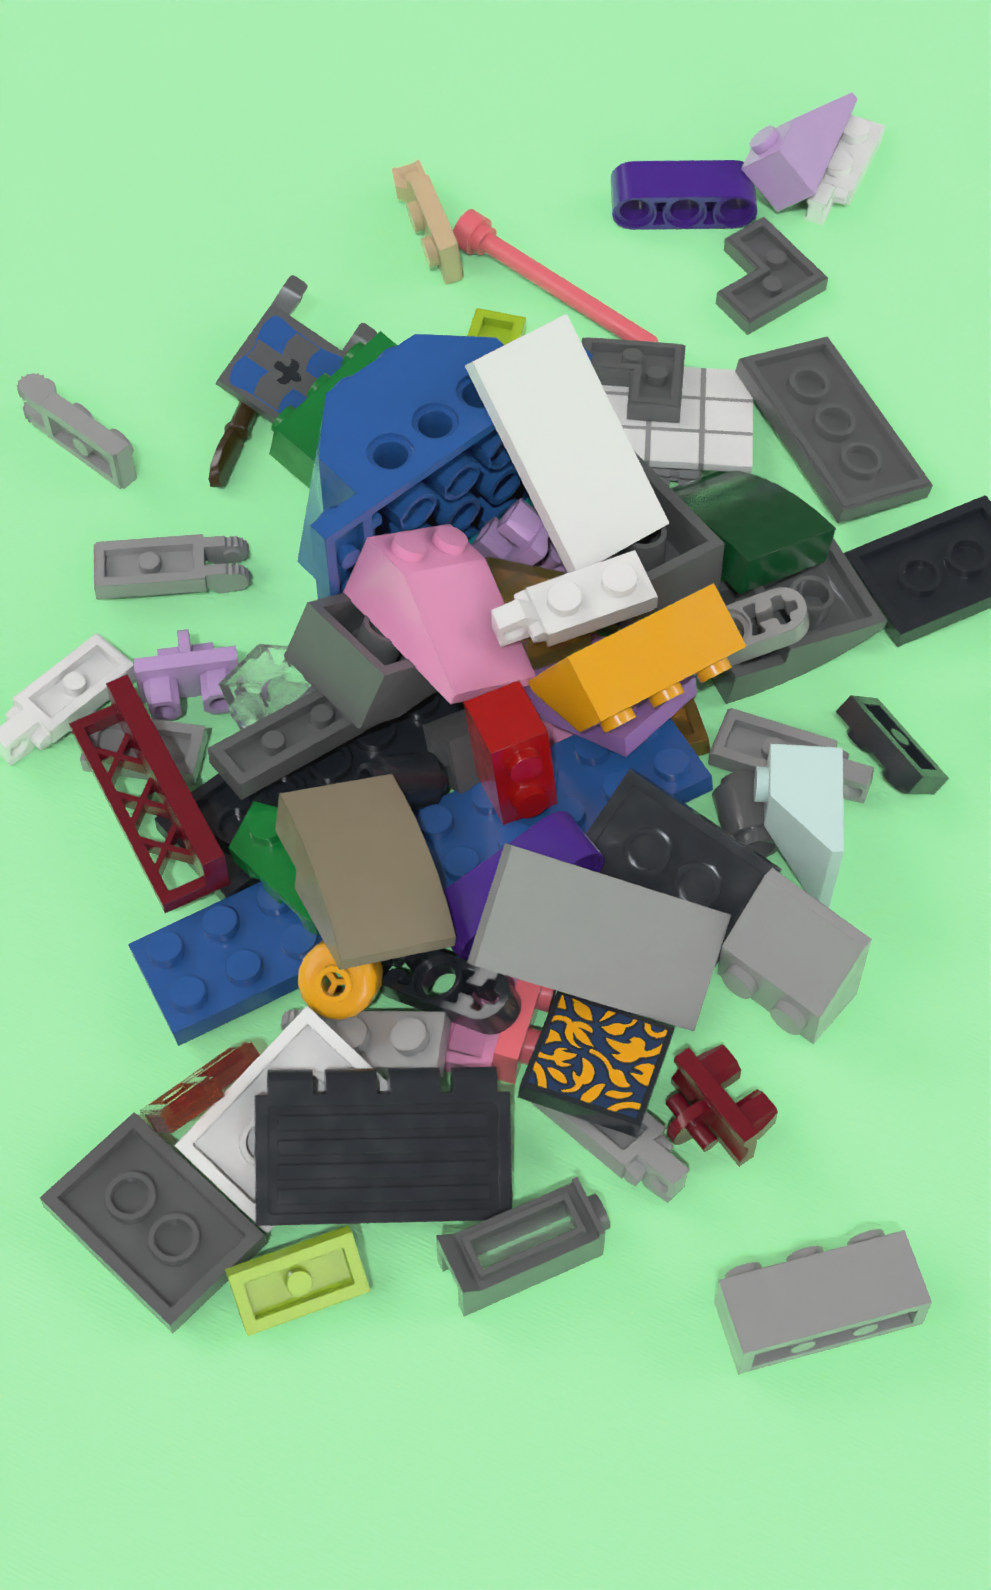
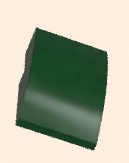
[671,471,836,594]

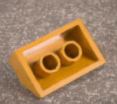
[528,583,747,734]

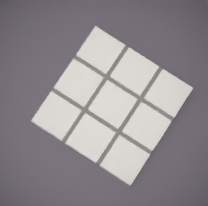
[602,367,753,473]

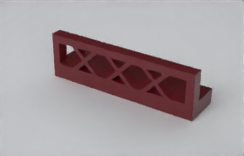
[69,674,230,914]

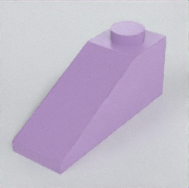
[741,92,858,212]

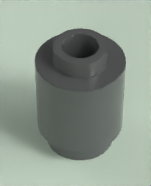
[712,770,779,858]

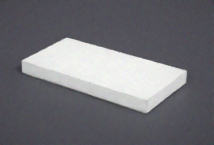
[465,314,669,573]

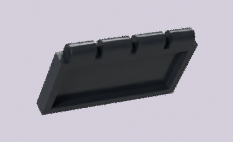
[254,1066,512,1226]

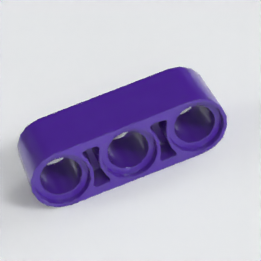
[610,160,758,230]
[443,811,604,961]

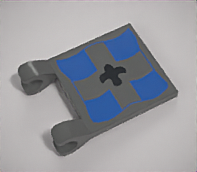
[216,275,378,423]

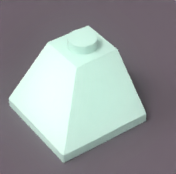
[753,744,844,908]

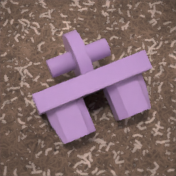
[472,499,567,587]
[133,629,243,721]

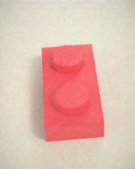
[492,979,556,1085]

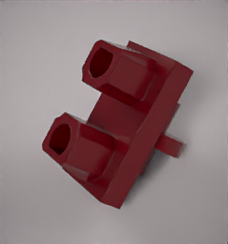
[665,1044,778,1167]

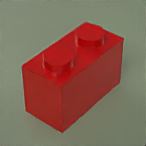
[463,680,558,825]

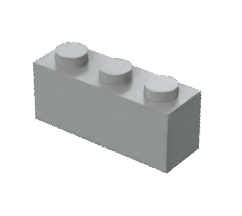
[714,1229,932,1375]

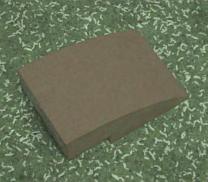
[275,774,456,970]

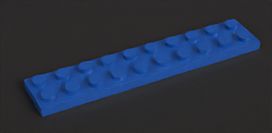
[128,718,713,1046]

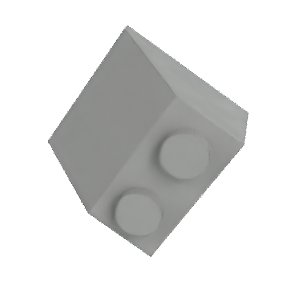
[717,868,872,1045]

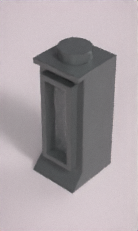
[436,1177,610,1317]

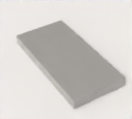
[467,843,731,1031]

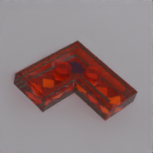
[138,1041,260,1133]

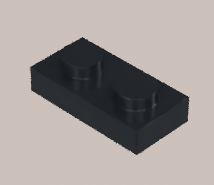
[836,695,949,795]

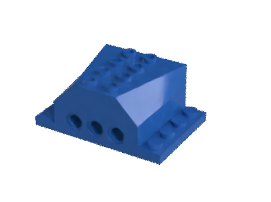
[297,334,593,599]

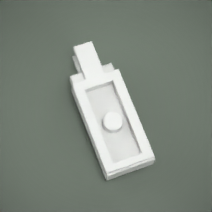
[804,114,886,226]
[491,550,658,647]
[0,633,136,766]

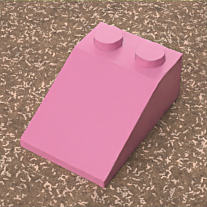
[343,524,536,704]

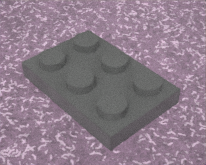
[40,1112,267,1334]

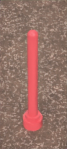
[453,209,659,342]

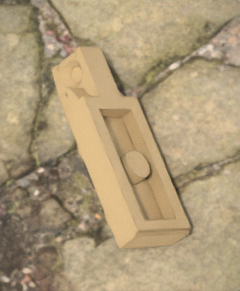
[391,159,464,285]

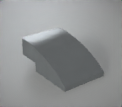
[711,538,887,704]

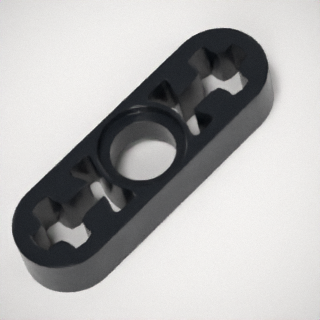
[379,950,522,1035]

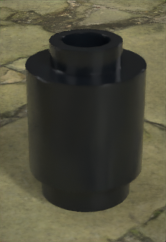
[356,751,448,811]

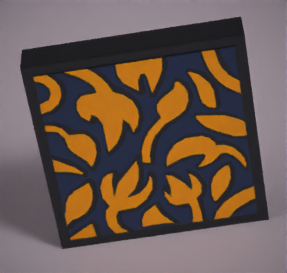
[517,991,675,1138]

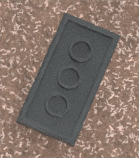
[735,336,933,523]

